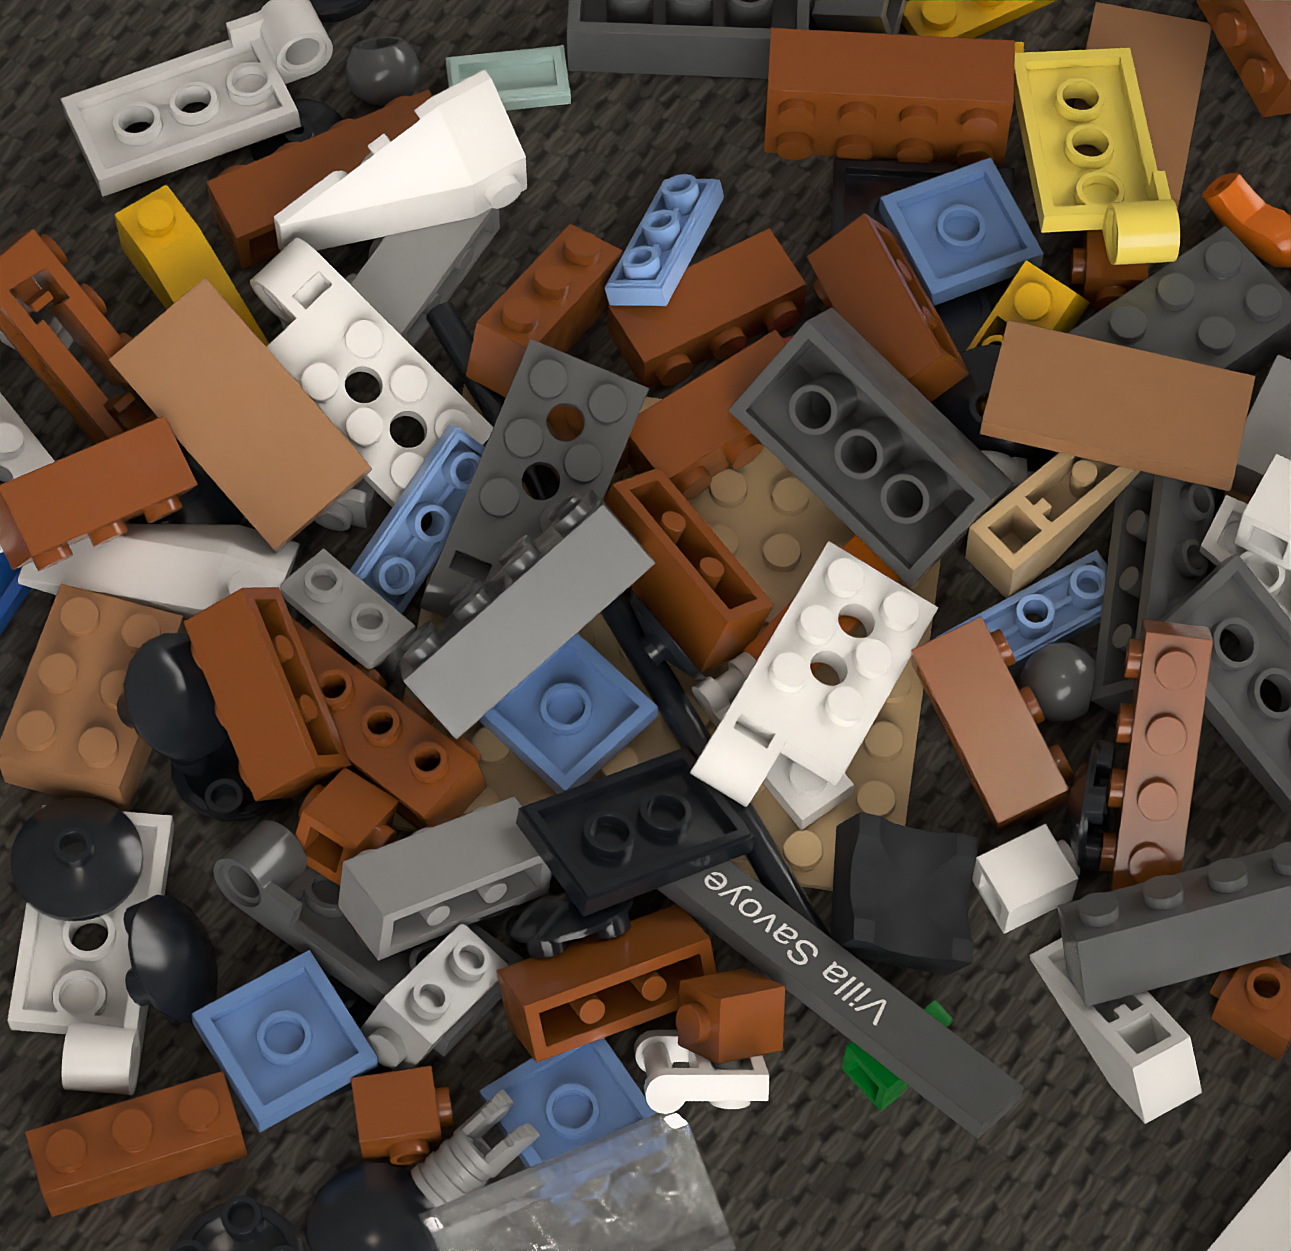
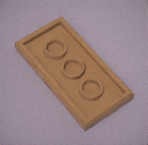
[1074,2,1212,209]
[109,278,372,553]
[980,320,1256,491]

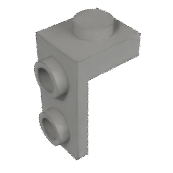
[360,924,508,1071]

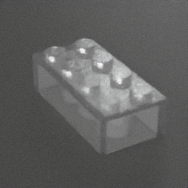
[419,1112,736,1251]

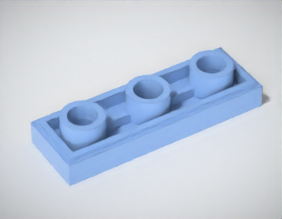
[605,174,724,306]
[350,424,485,614]
[936,550,1107,672]

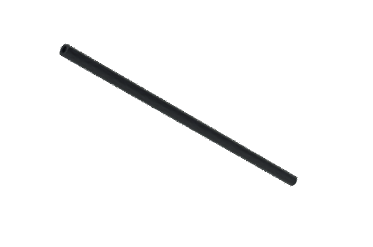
[426,302,830,937]

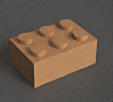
[0,584,187,812]

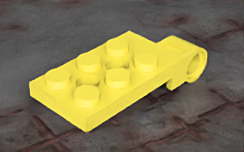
[1014,48,1180,265]

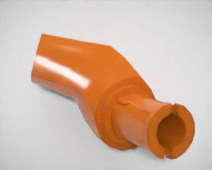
[1202,173,1291,268]

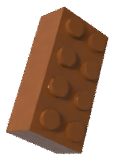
[764,28,1015,165]

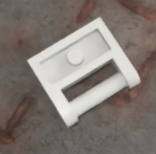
[634,1030,769,1114]

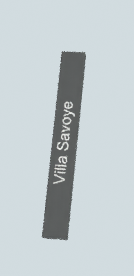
[657,860,1024,1139]

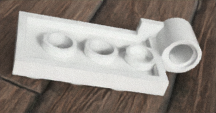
[61,0,333,197]
[250,238,494,507]
[690,541,938,807]
[8,805,175,1095]

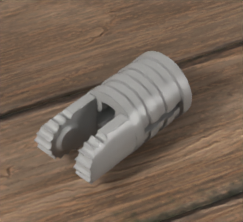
[411,1089,540,1216]

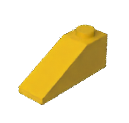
[114,184,269,347]

